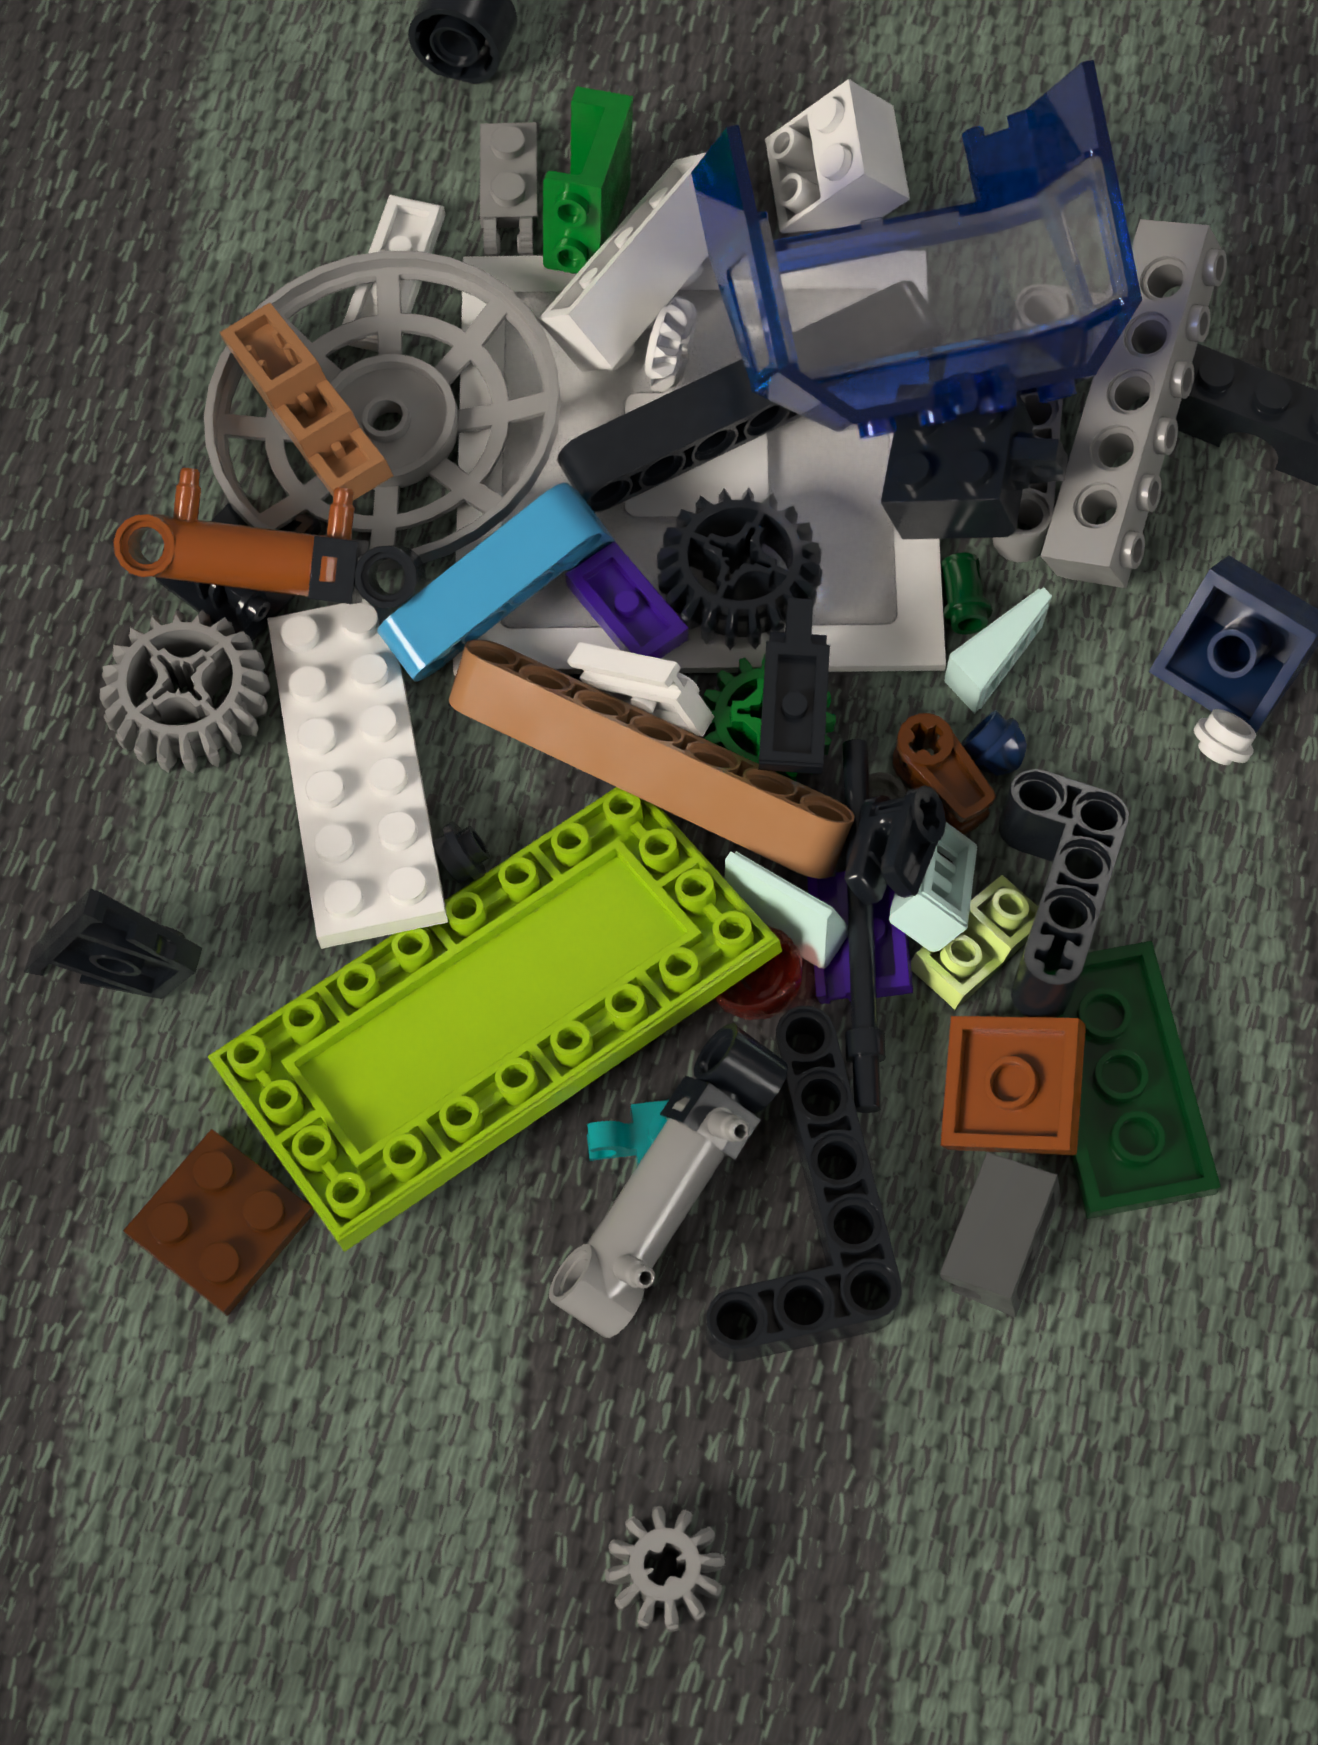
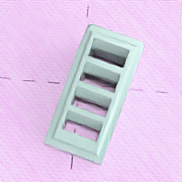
[944,587,1052,714]
[889,822,977,952]

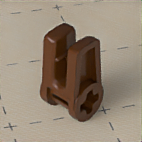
[892,713,996,835]

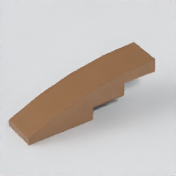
[219,302,393,501]

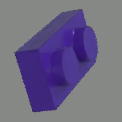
[565,541,689,659]

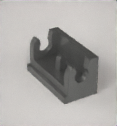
[940,1152,1061,1317]

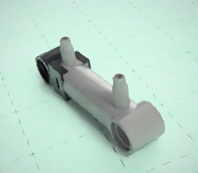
[549,1023,788,1338]

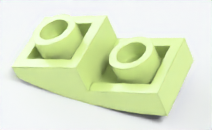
[911,875,1038,1010]

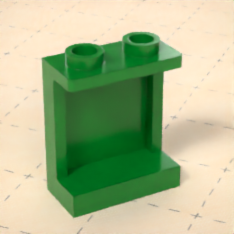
[543,86,633,274]

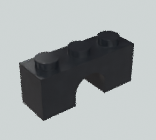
[1176,344,1318,486]

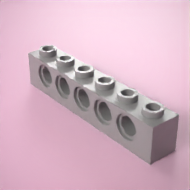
[1041,219,1227,588]

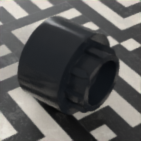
[408,0,517,84]

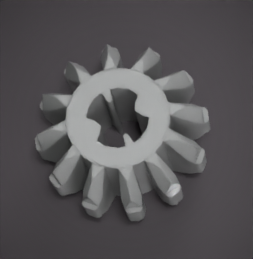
[605,1506,725,1632]

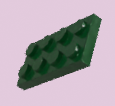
[1043,941,1221,1219]

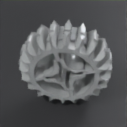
[100,609,270,774]

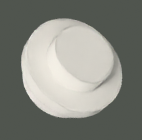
[1194,709,1256,765]

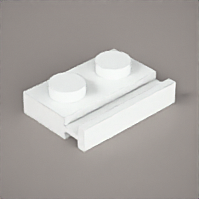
[567,642,714,737]

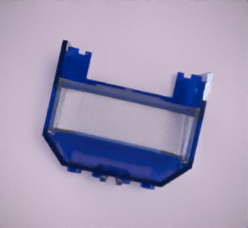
[691,60,1142,439]

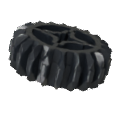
[657,487,823,650]

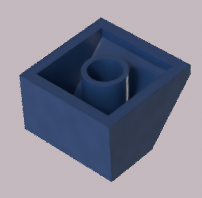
[1149,555,1318,733]

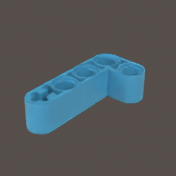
[377,483,615,682]

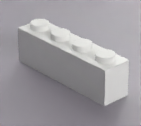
[538,152,750,372]

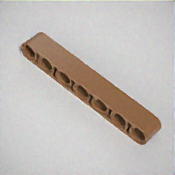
[449,639,855,879]

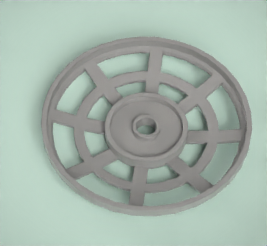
[204,251,561,572]

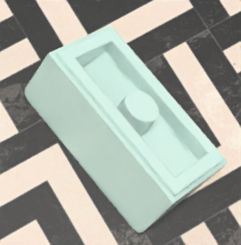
[725,851,848,968]

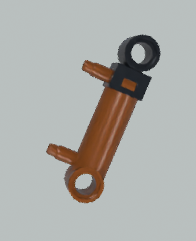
[113,467,426,608]

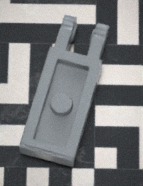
[480,122,538,256]

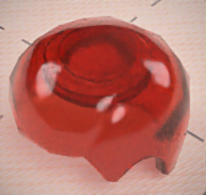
[714,925,803,1021]

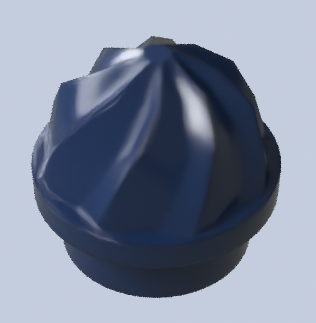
[962,710,1027,776]

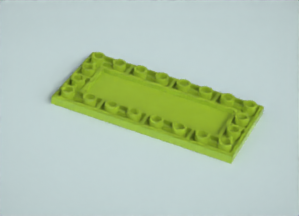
[208,787,782,1252]

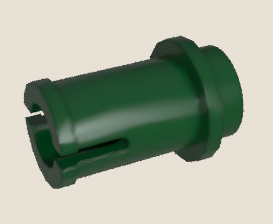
[941,552,993,635]

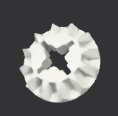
[645,297,697,393]

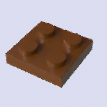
[123,1129,315,1316]

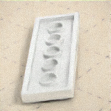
[267,599,448,949]

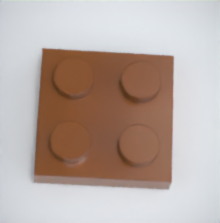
[940,1016,1086,1155]

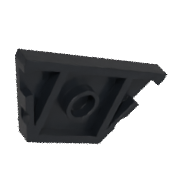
[24,889,203,999]

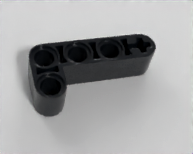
[998,769,1129,1018]

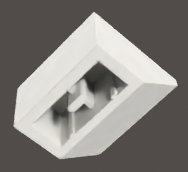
[765,79,910,233]

